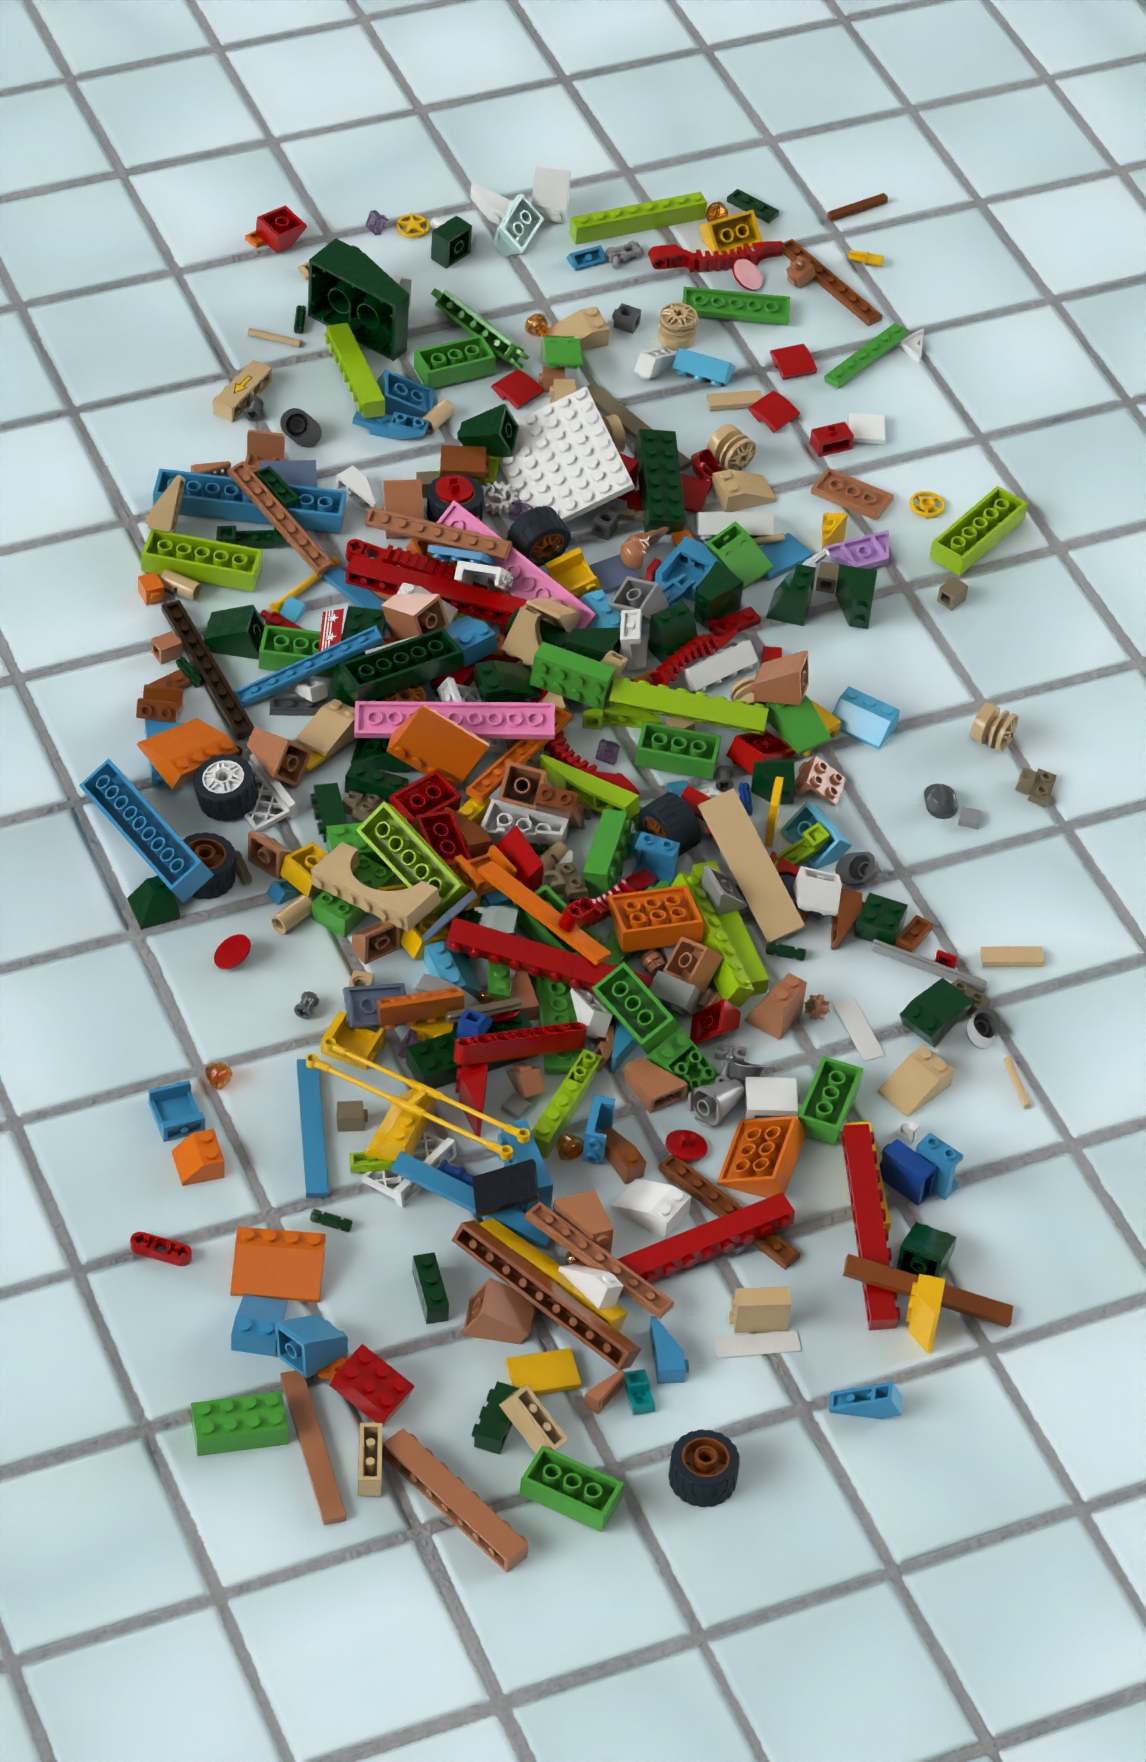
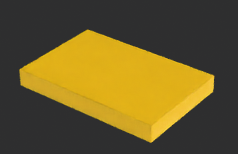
[764,776,784,847]
[505,1348,581,1396]

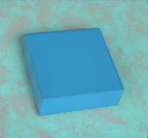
[667,780,692,796]

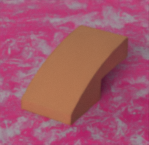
[594,1026,614,1071]

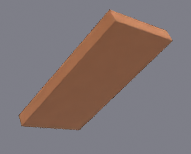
[811,468,894,521]

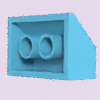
[672,347,736,387]
[579,589,621,628]
[832,686,900,749]
[780,801,852,870]
[423,941,485,999]

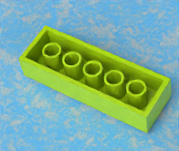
[929,486,1028,576]
[141,529,263,592]
[356,801,470,918]

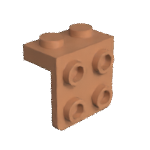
[245,429,285,473]
[795,756,845,806]

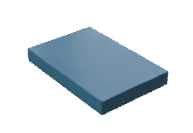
[759,533,813,581]

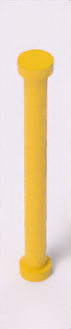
[270,557,340,613]

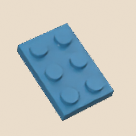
[427,544,494,566]

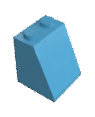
[275,1314,348,1379]

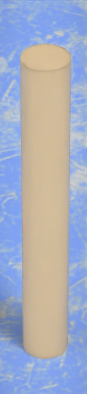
[248,328,302,347]
[753,533,785,545]
[1003,1056,1031,1109]

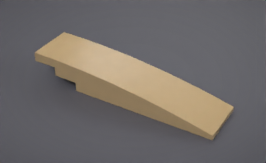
[697,788,805,943]

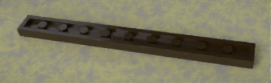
[161,600,254,739]

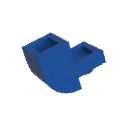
[457,1009,493,1038]

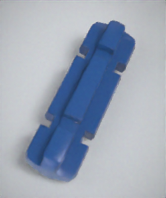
[738,783,753,816]

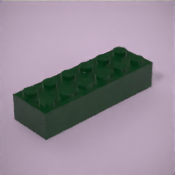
[634,429,686,535]
[330,606,386,708]
[338,628,463,702]
[406,1009,538,1089]

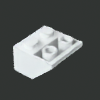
[793,866,842,916]

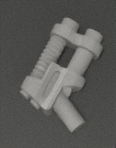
[606,241,644,269]

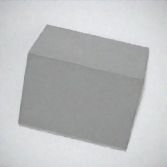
[701,865,747,916]

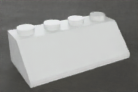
[694,512,774,539]
[675,640,758,693]

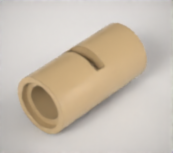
[422,399,455,435]
[160,569,202,601]
[539,842,569,876]
[271,895,312,934]

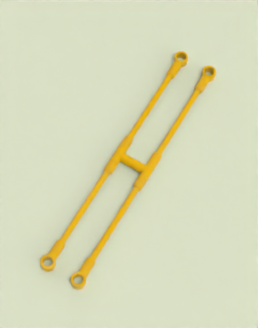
[306,1038,530,1160]

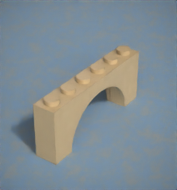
[501,604,628,679]
[311,842,440,932]

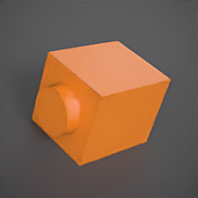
[138,572,165,606]

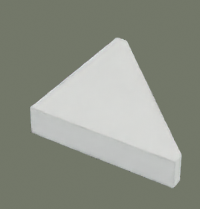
[897,329,924,364]
[801,549,830,567]

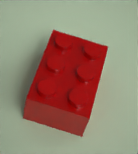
[329,1344,415,1426]

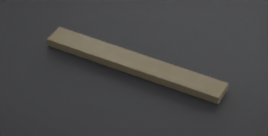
[587,382,691,472]

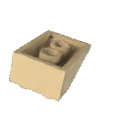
[545,306,610,351]
[711,469,777,512]
[146,475,186,533]
[525,596,581,636]
[296,699,356,757]
[877,1045,954,1117]

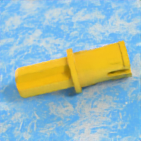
[848,250,884,267]

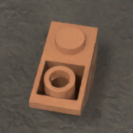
[506,1063,545,1098]

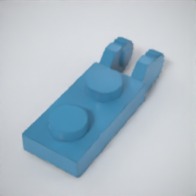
[661,573,696,605]

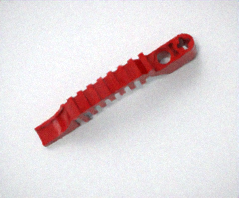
[648,241,783,273]
[345,539,488,589]
[650,628,738,714]
[543,730,640,800]
[680,785,799,878]
[558,868,658,932]

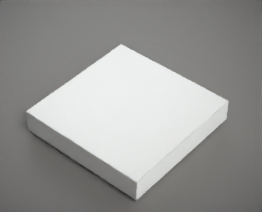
[848,413,885,444]

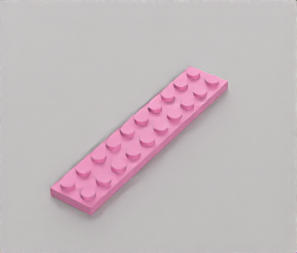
[436,501,598,629]
[354,701,555,739]

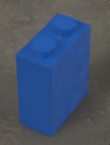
[879,1139,937,1206]

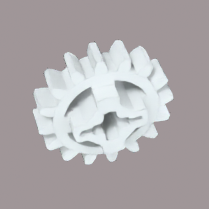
[481,481,518,515]

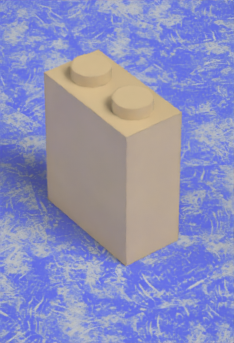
[729,1286,792,1333]

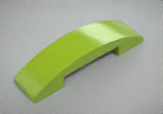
[582,707,662,730]
[774,822,830,876]

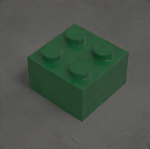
[431,215,472,269]
[854,893,908,945]

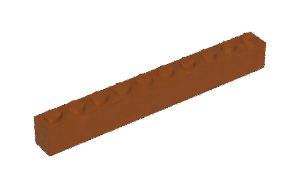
[451,1220,641,1370]

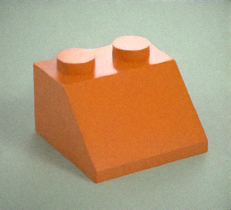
[172,1129,225,1186]

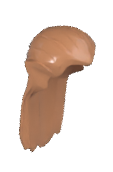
[620,527,669,569]

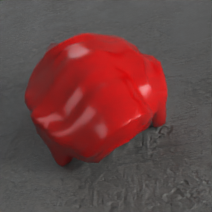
[691,449,722,482]

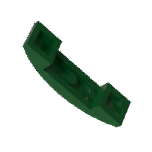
[216,525,287,549]

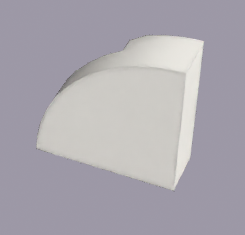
[896,1122,920,1143]

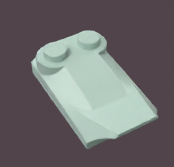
[493,193,544,257]

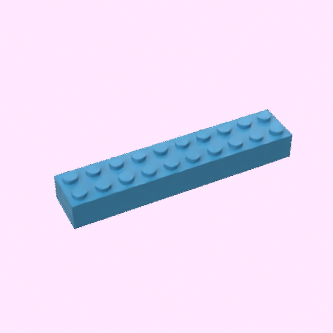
[153,468,347,533]
[79,758,214,903]

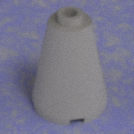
[687,1079,745,1128]

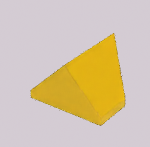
[822,513,848,550]

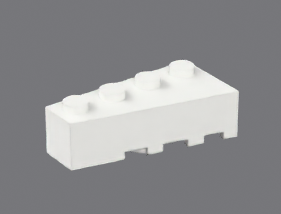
[481,799,569,848]

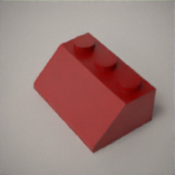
[389,770,462,824]
[496,826,544,893]

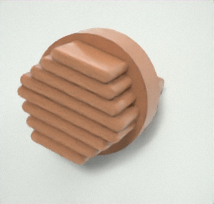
[640,948,666,977]
[698,988,723,1008]

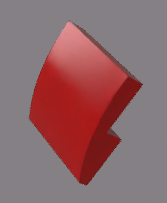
[770,344,817,380]
[491,369,544,410]
[747,391,800,433]
[681,473,712,513]

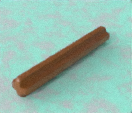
[827,193,888,221]

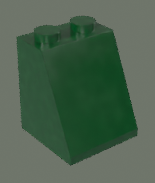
[457,404,519,457]
[694,561,744,629]
[766,564,816,626]
[835,565,877,629]
[648,601,700,664]
[203,605,265,660]
[563,627,621,662]
[896,1222,957,1278]

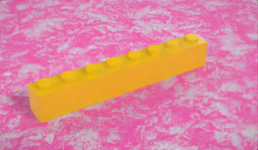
[479,1218,628,1331]

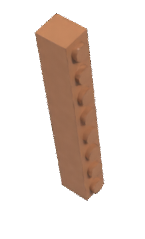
[382,1428,528,1573]

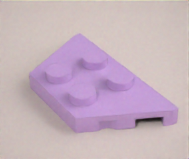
[823,530,889,569]

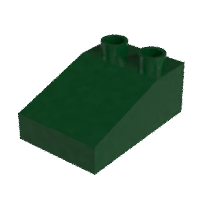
[308,238,409,361]

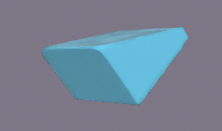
[279,596,305,623]

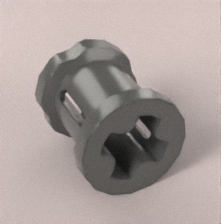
[245,396,264,421]
[716,765,734,792]
[294,991,319,1019]

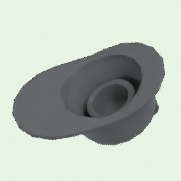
[280,408,322,448]
[924,784,958,819]
[835,852,882,884]
[966,1007,1001,1049]
[726,1058,775,1085]

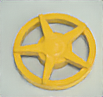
[396,213,430,238]
[909,491,945,518]

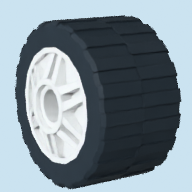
[193,754,258,821]

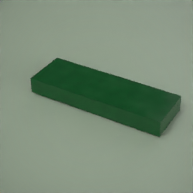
[727,189,779,224]
[254,466,300,509]

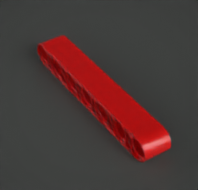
[453,1022,587,1065]

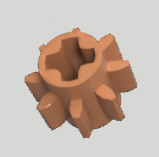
[804,994,830,1020]

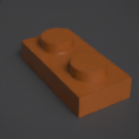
[148,669,191,689]
[894,915,934,953]

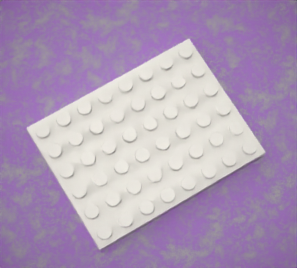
[499,386,635,523]

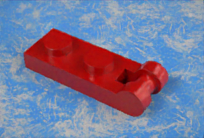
[706,606,761,636]

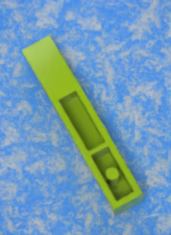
[540,754,639,820]
[531,1049,603,1159]

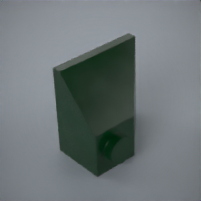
[750,759,795,805]
[127,876,180,929]

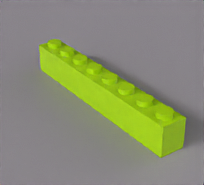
[569,192,707,244]
[324,323,385,419]
[609,677,769,736]
[689,860,769,996]
[670,872,755,1008]

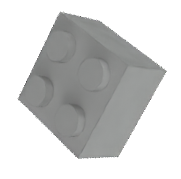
[649,970,703,1017]

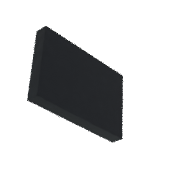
[472,1159,540,1217]

